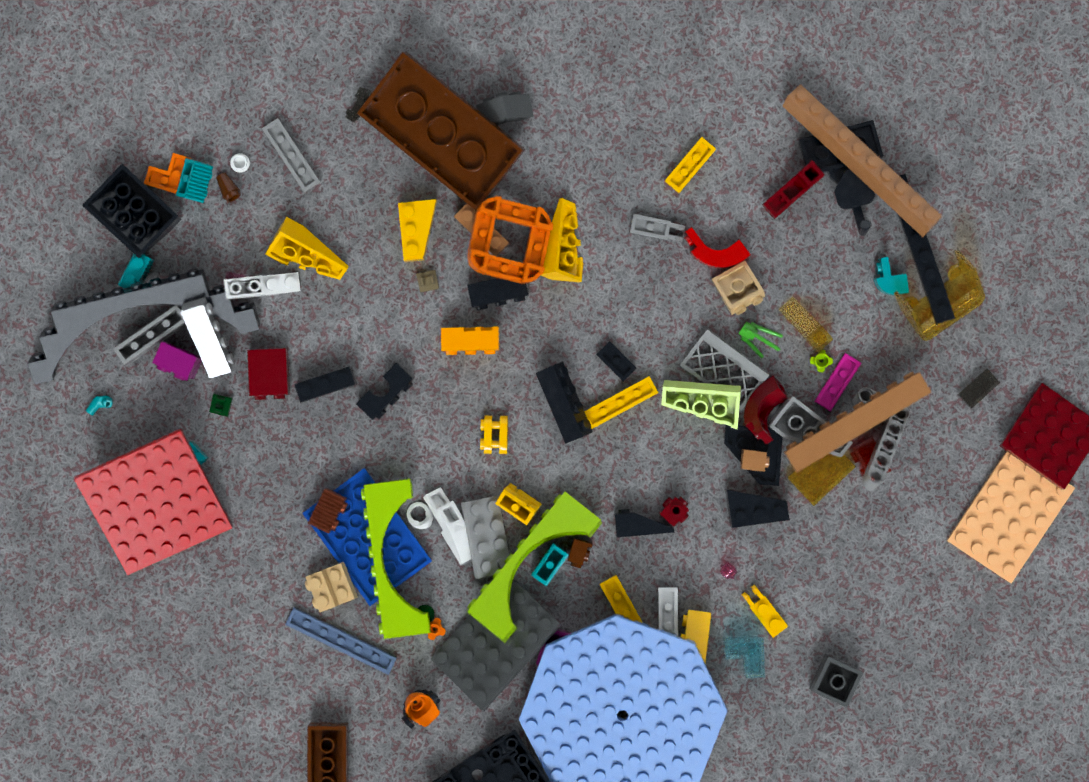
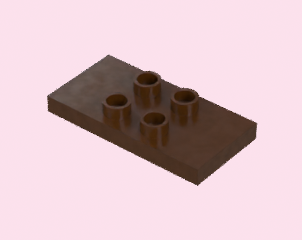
[357,52,526,210]

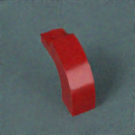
[684,227,751,268]

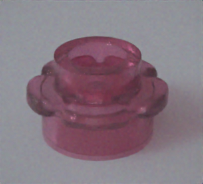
[720,562,738,579]

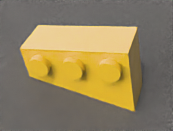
[398,199,437,262]
[680,610,711,662]

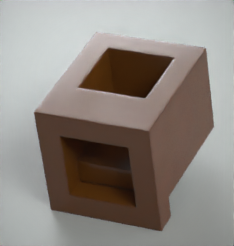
[568,538,593,568]

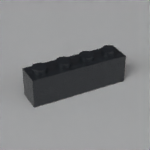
[536,361,593,444]

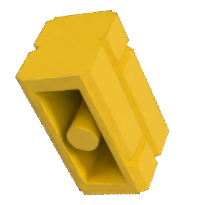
[495,483,542,525]

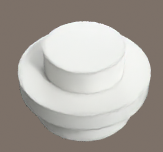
[230,153,250,173]

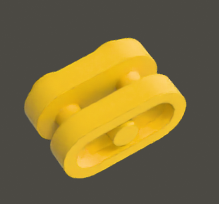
[480,415,508,454]

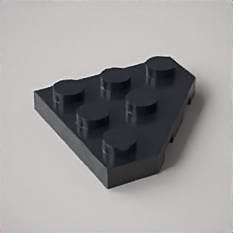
[724,424,783,486]

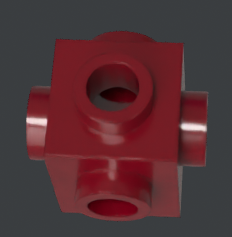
[659,496,689,527]

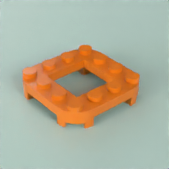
[467,196,553,284]

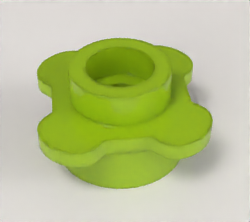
[810,349,833,372]

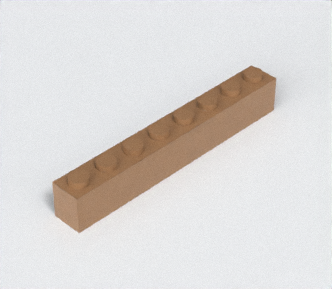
[784,371,931,472]

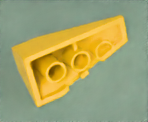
[540,198,583,282]
[265,216,349,280]

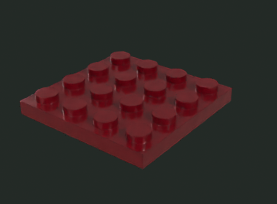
[999,383,1089,490]

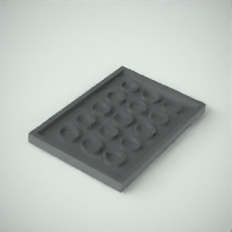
[431,579,562,711]

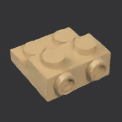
[712,261,765,315]
[305,562,358,612]

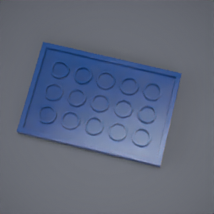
[302,468,432,606]

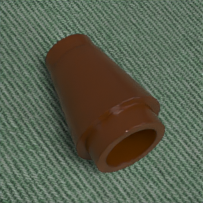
[216,173,241,202]

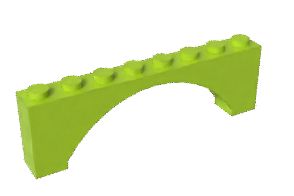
[361,478,431,639]
[467,492,602,643]

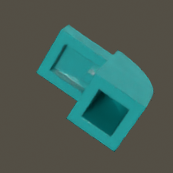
[873,257,909,295]

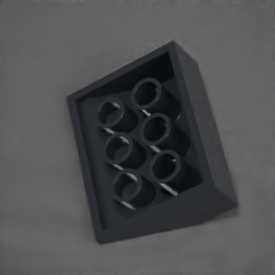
[82,164,182,258]

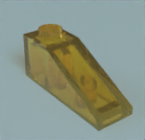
[778,297,833,352]

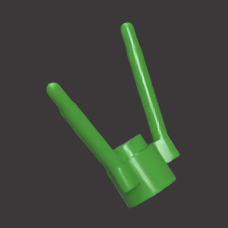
[739,321,783,358]

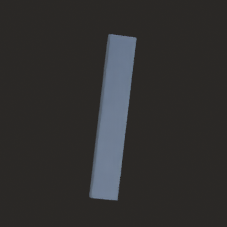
[285,607,397,675]

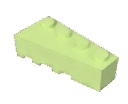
[662,380,741,430]

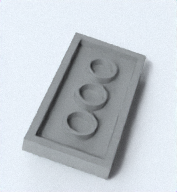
[461,495,509,579]

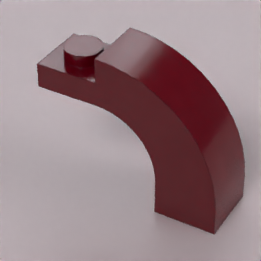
[762,161,825,219]
[744,375,788,444]

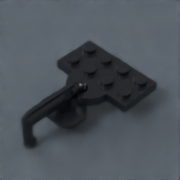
[798,120,884,236]

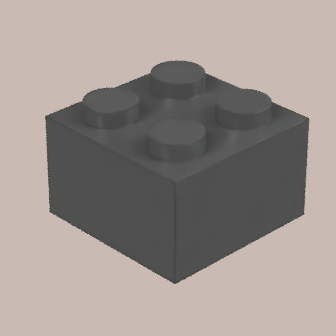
[809,654,863,708]

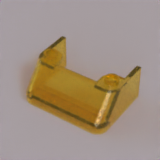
[894,249,985,341]

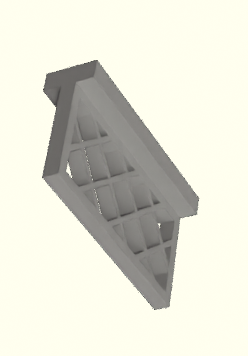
[680,328,769,411]

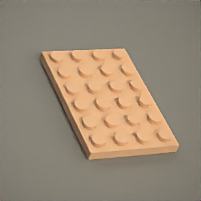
[946,451,1075,583]

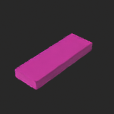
[814,353,861,412]

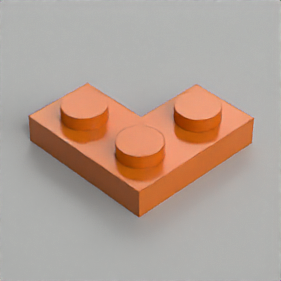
[144,153,193,194]

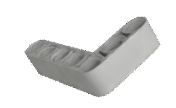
[852,387,909,491]

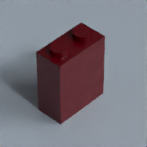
[247,348,290,400]

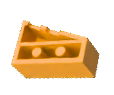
[441,326,500,355]

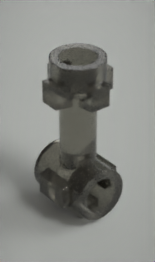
[345,87,372,123]

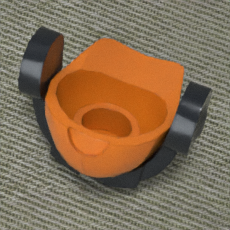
[402,690,441,729]

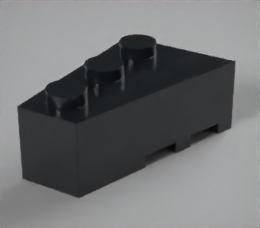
[725,489,789,528]

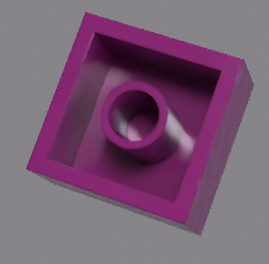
[152,342,202,381]

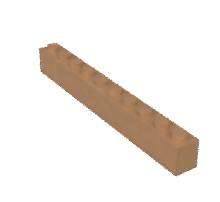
[783,84,942,237]

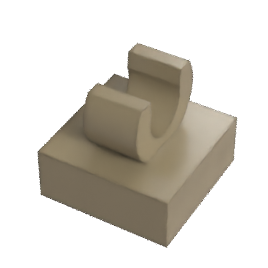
[416,270,439,293]

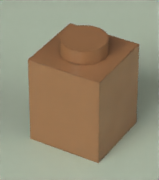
[740,449,770,472]

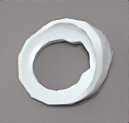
[406,502,433,529]

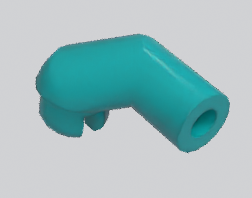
[85,395,113,416]

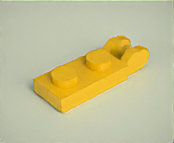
[741,585,788,638]

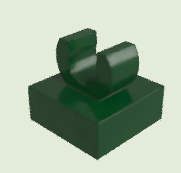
[209,394,233,417]

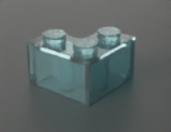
[723,636,765,678]

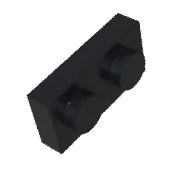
[596,341,637,382]

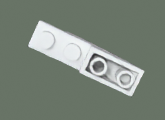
[223,272,301,299]
[423,487,471,565]

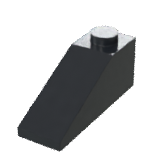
[614,509,674,538]

